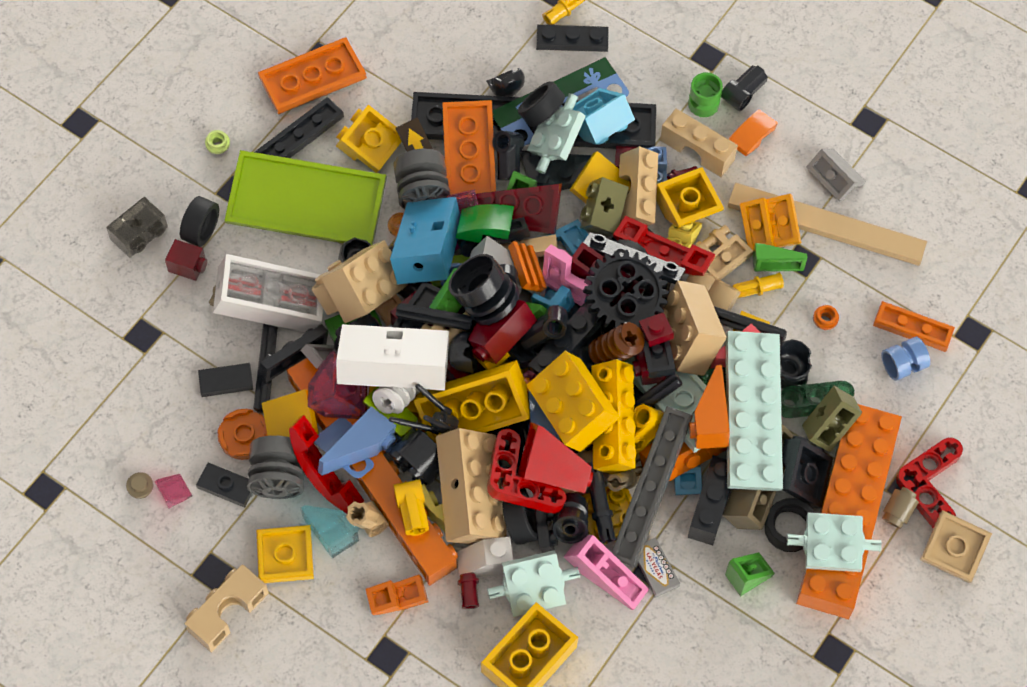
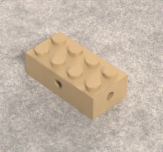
[436,428,507,545]

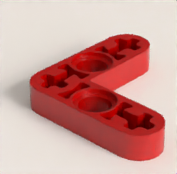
[487,429,566,514]
[896,437,963,528]

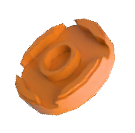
[218,408,268,460]

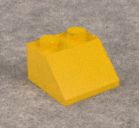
[656,167,724,227]

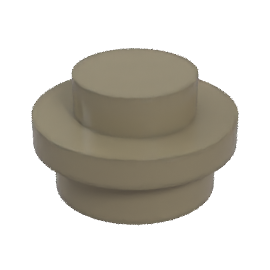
[126,472,153,499]

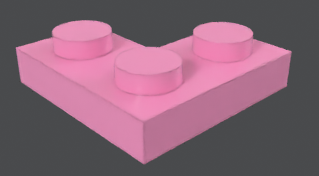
[543,244,589,306]

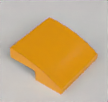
[740,194,801,250]

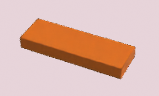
[873,301,955,352]

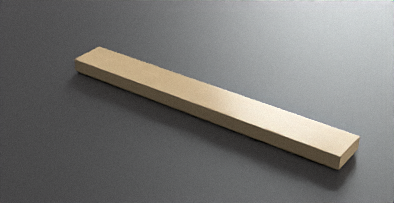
[727,182,927,266]

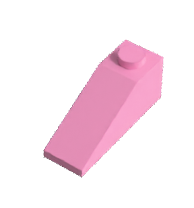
[564,535,649,610]

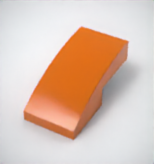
[729,109,778,156]
[365,574,429,615]

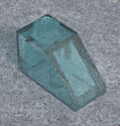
[301,505,360,559]

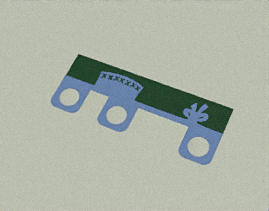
[492,57,629,146]

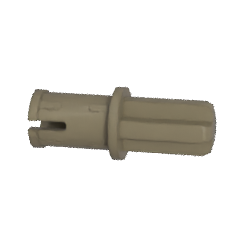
[607,466,643,491]

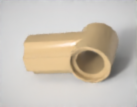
[346,501,389,537]

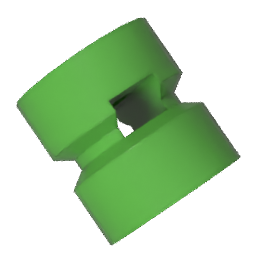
[688,72,723,117]

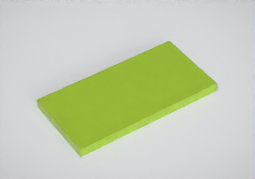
[224,150,387,245]

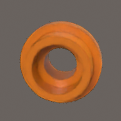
[813,305,839,330]

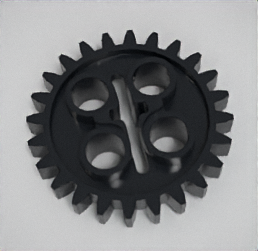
[583,250,669,329]

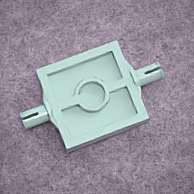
[527,93,585,174]
[787,513,882,572]
[487,550,580,617]

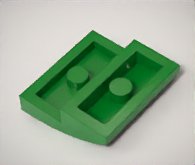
[456,204,514,243]

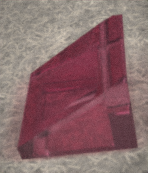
[447,190,478,214]
[154,474,192,509]

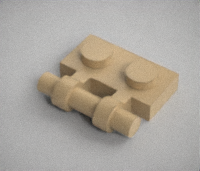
[694,225,753,280]

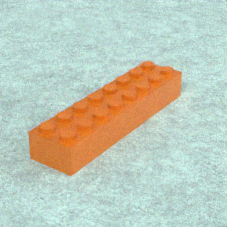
[796,404,902,620]

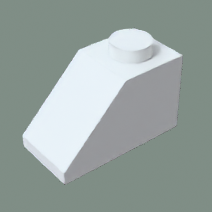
[456,536,513,579]

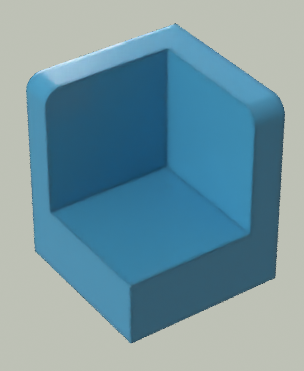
[531,285,575,312]

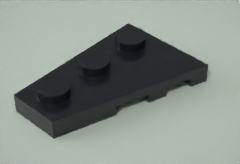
[520,151,592,191]

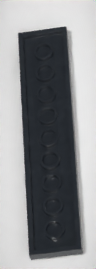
[411,92,656,149]

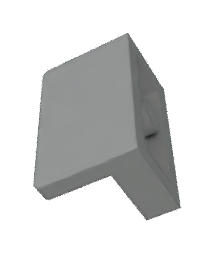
[806,149,866,201]

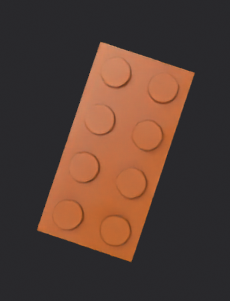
[258,37,367,114]
[443,100,496,200]

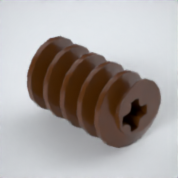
[588,322,645,364]

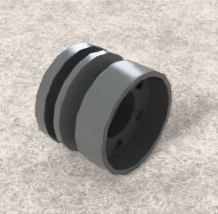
[393,148,450,209]
[247,436,305,499]

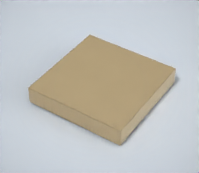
[920,510,992,583]

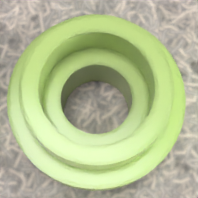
[205,130,230,154]

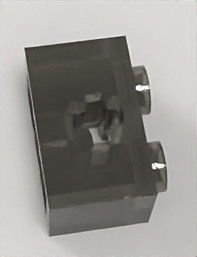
[106,196,168,258]

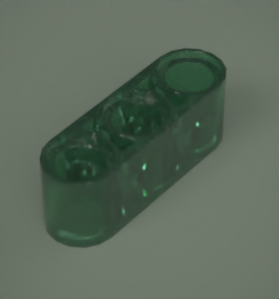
[781,381,855,418]

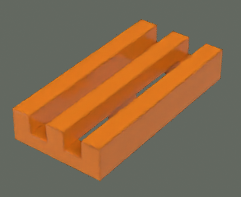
[508,241,547,292]

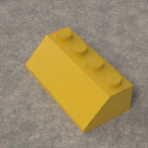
[413,360,530,444]

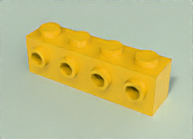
[591,359,636,474]

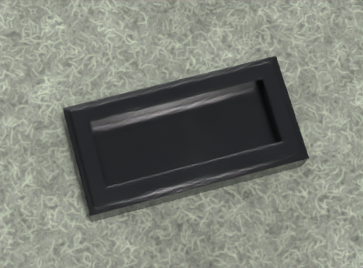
[198,363,254,397]

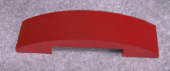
[613,216,715,276]
[289,415,364,514]

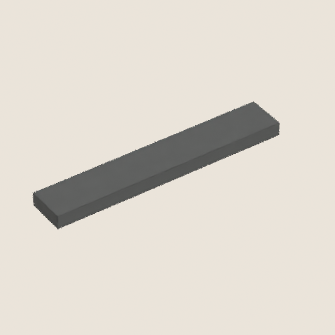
[611,406,693,568]

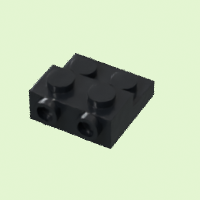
[782,436,833,508]

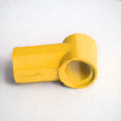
[393,479,429,536]

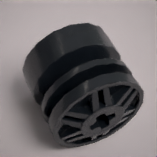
[448,254,520,325]

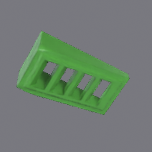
[753,243,807,272]

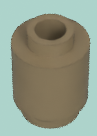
[882,487,919,529]

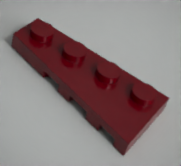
[459,184,562,234]

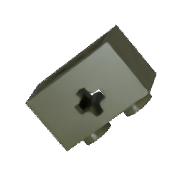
[580,177,629,238]
[802,386,862,452]

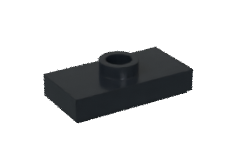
[196,462,252,508]

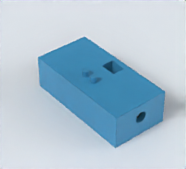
[390,197,461,284]

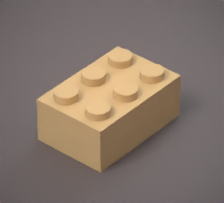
[320,240,408,323]
[662,281,727,376]

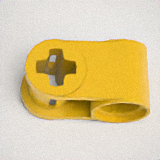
[634,404,664,453]

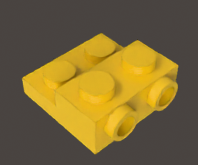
[336,104,402,173]

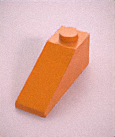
[689,365,730,449]

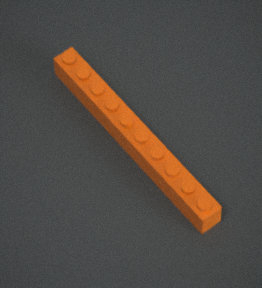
[287,358,458,586]

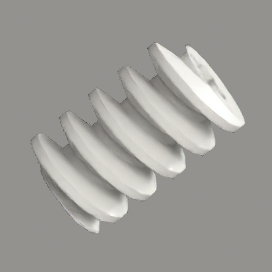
[372,387,420,414]

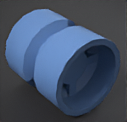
[881,336,930,381]

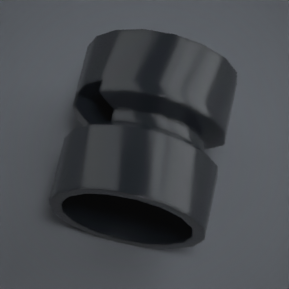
[552,493,588,544]

